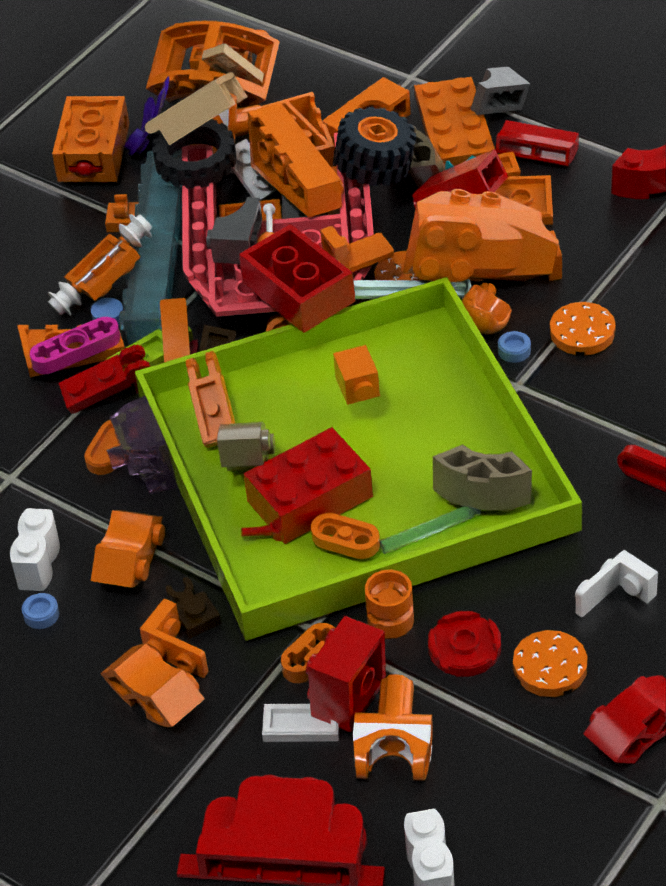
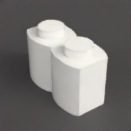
[10,508,60,591]
[404,809,454,886]

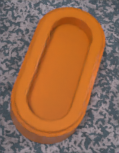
[84,418,134,475]

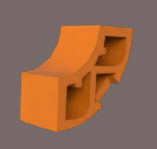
[91,510,165,588]
[100,643,204,727]

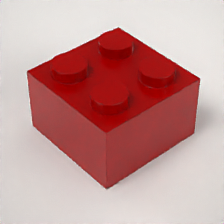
[306,616,386,733]

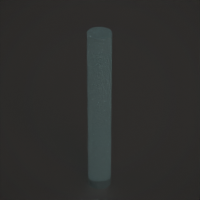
[380,506,481,554]

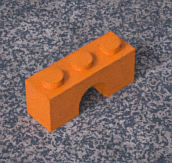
[322,77,411,150]

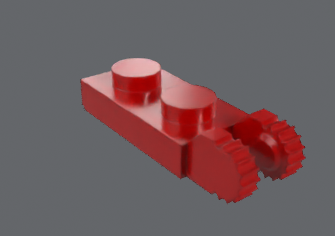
[59,344,150,414]

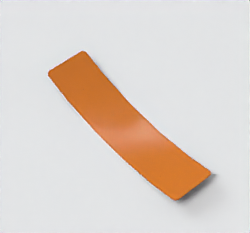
[160,298,190,362]

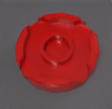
[428,611,501,677]

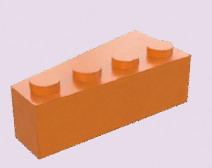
[248,102,344,218]

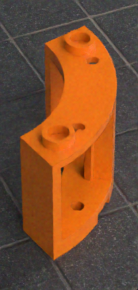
[146,21,280,107]

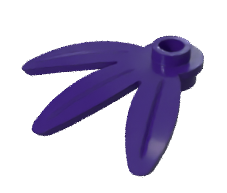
[123,76,169,156]

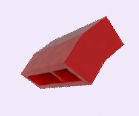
[495,120,579,166]

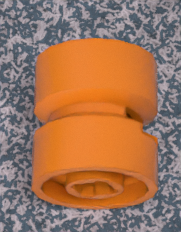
[365,569,414,639]

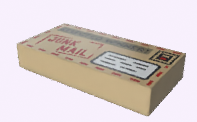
[202,43,264,84]

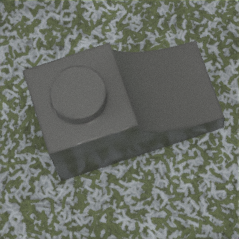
[471,66,530,115]
[206,197,263,264]

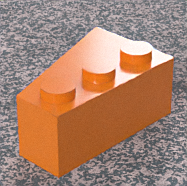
[261,92,334,167]

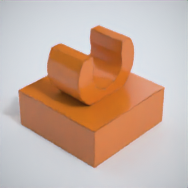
[105,194,140,232]

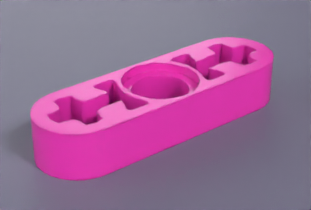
[30,317,121,374]

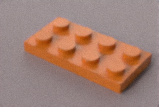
[414,77,495,166]

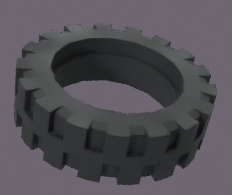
[152,119,237,188]

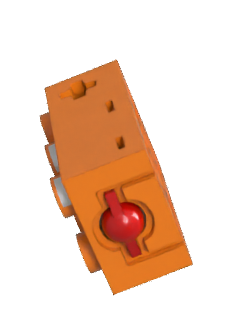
[52,96,130,183]

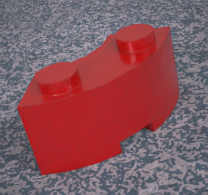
[611,144,666,199]
[583,675,666,764]

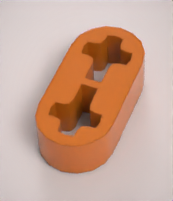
[281,623,335,683]

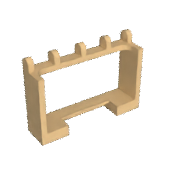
[145,72,248,145]

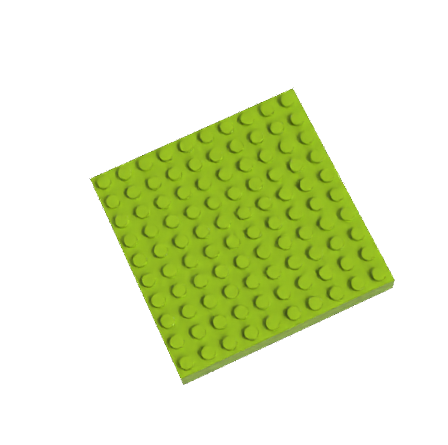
[135,277,582,641]

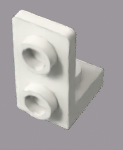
[231,139,278,201]
[575,550,658,617]

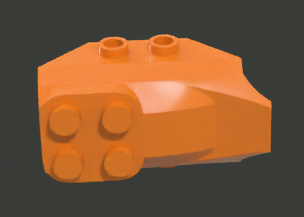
[403,189,559,282]

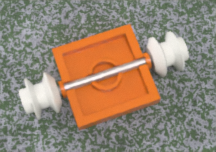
[48,214,152,316]

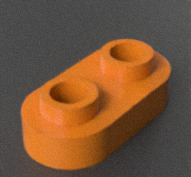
[311,513,380,559]

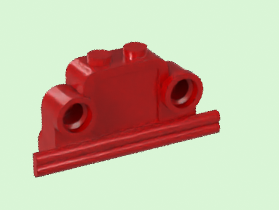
[177,775,385,886]

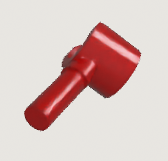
[241,522,281,542]

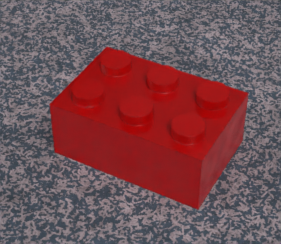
[239,224,355,333]
[243,427,373,544]

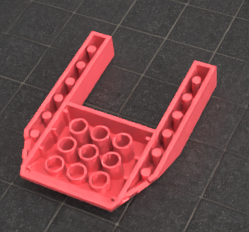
[182,133,374,317]

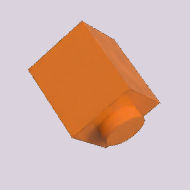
[333,345,380,405]

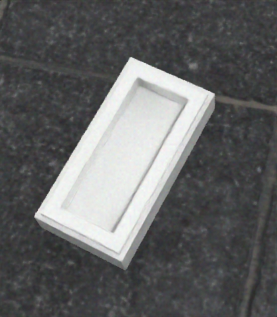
[262,704,339,742]

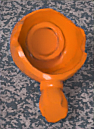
[462,282,512,335]

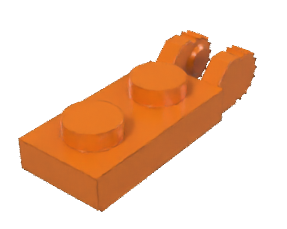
[186,351,235,448]

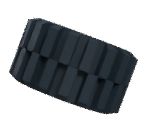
[334,107,416,186]

